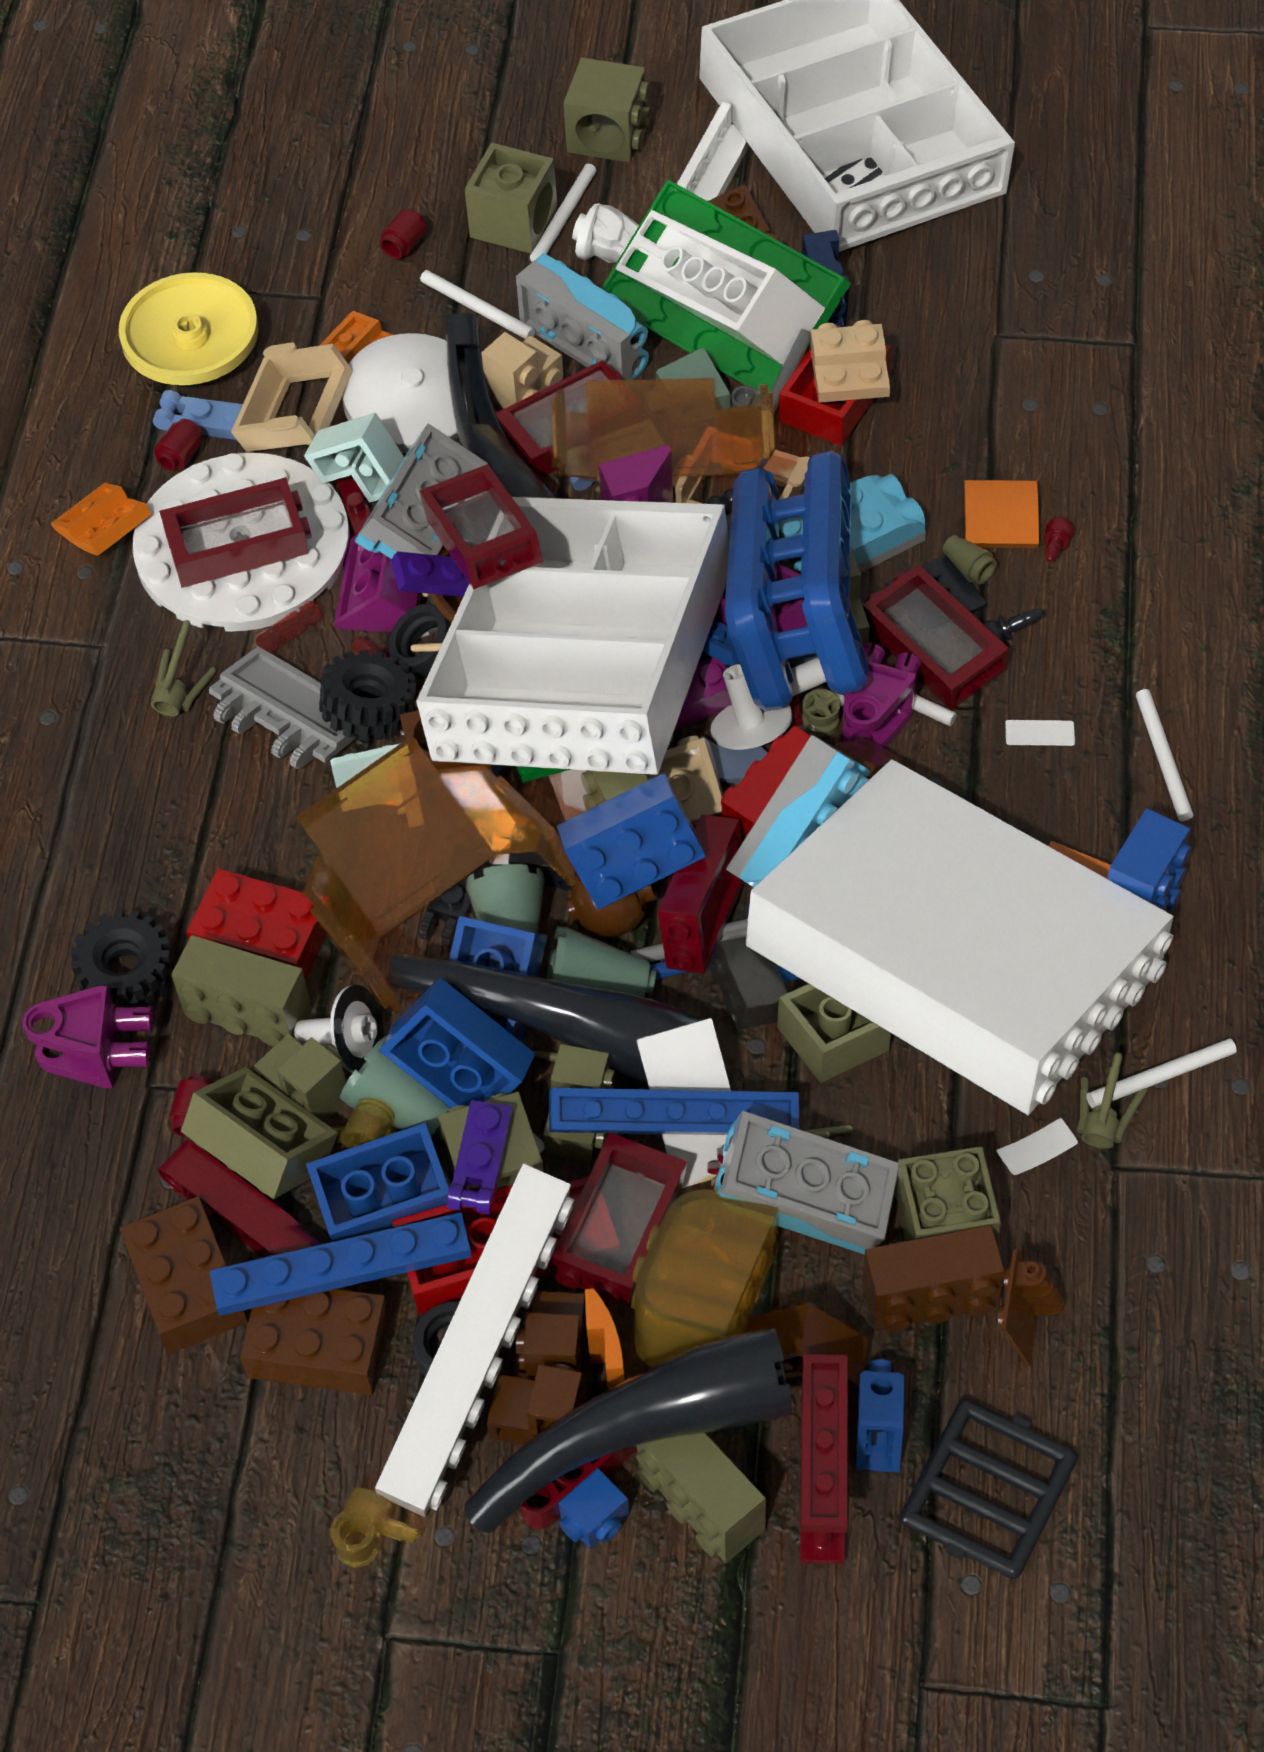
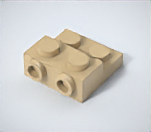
[810,320,890,403]
[646,736,723,821]

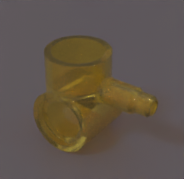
[330,1098,395,1149]
[330,1488,419,1567]

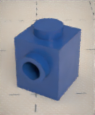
[558,1468,629,1549]

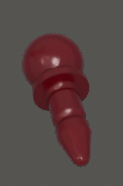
[1044,516,1075,562]

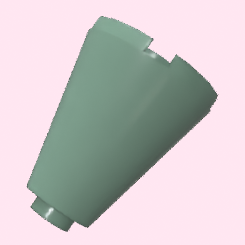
[466,864,545,933]
[546,926,656,997]
[340,1036,451,1142]

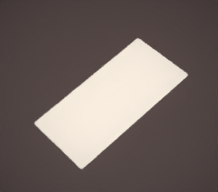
[637,1018,731,1188]

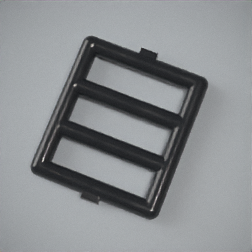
[899,1398,1078,1579]

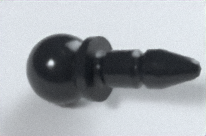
[982,609,1044,642]

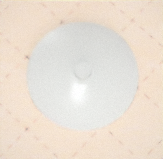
[342,333,459,453]

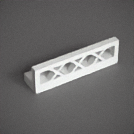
[677,102,749,201]

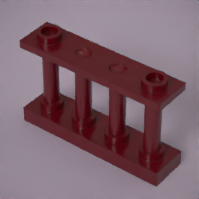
[800,1354,848,1564]

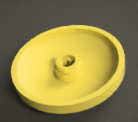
[119,273,259,385]

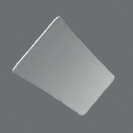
[997,1118,1078,1175]

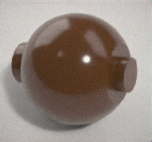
[566,875,658,937]

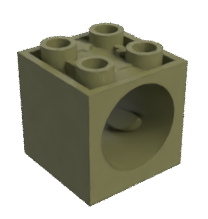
[563,57,651,163]
[464,142,558,254]
[438,1091,544,1191]
[895,1147,1001,1244]

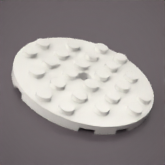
[133,453,350,631]

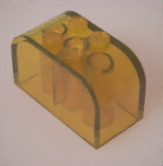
[631,1189,778,1367]

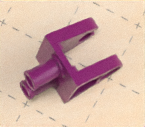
[843,643,921,749]
[22,986,154,1088]

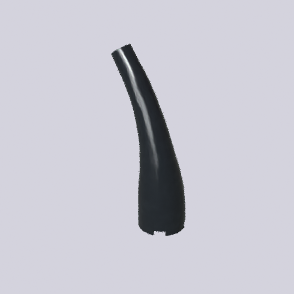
[445,313,555,532]
[389,952,714,1084]
[464,1328,792,1533]

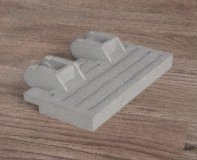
[209,646,359,769]

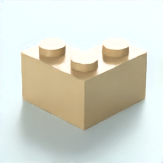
[481,332,564,410]

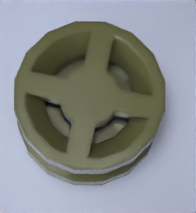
[802,689,840,737]

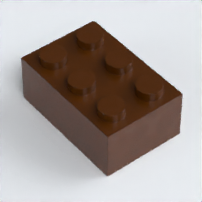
[119,1196,248,1355]
[862,1225,1004,1332]
[240,1289,390,1395]

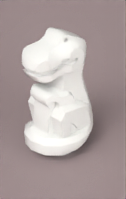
[572,203,639,263]

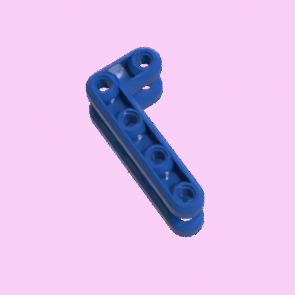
[725,450,870,711]

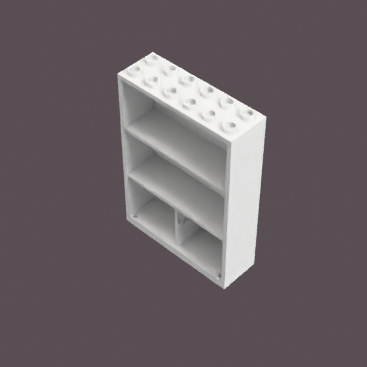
[699,0,1015,252]
[416,497,730,775]
[746,759,1174,1115]

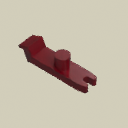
[336,475,371,535]

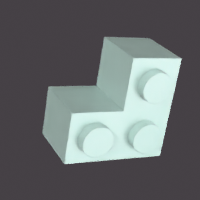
[304,412,404,503]

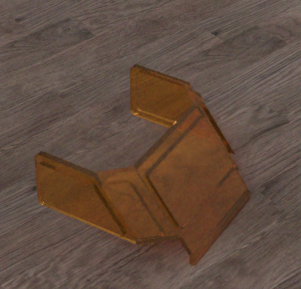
[548,378,775,479]
[297,736,578,1014]

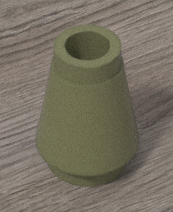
[942,535,997,584]

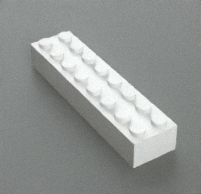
[375,1163,574,1517]

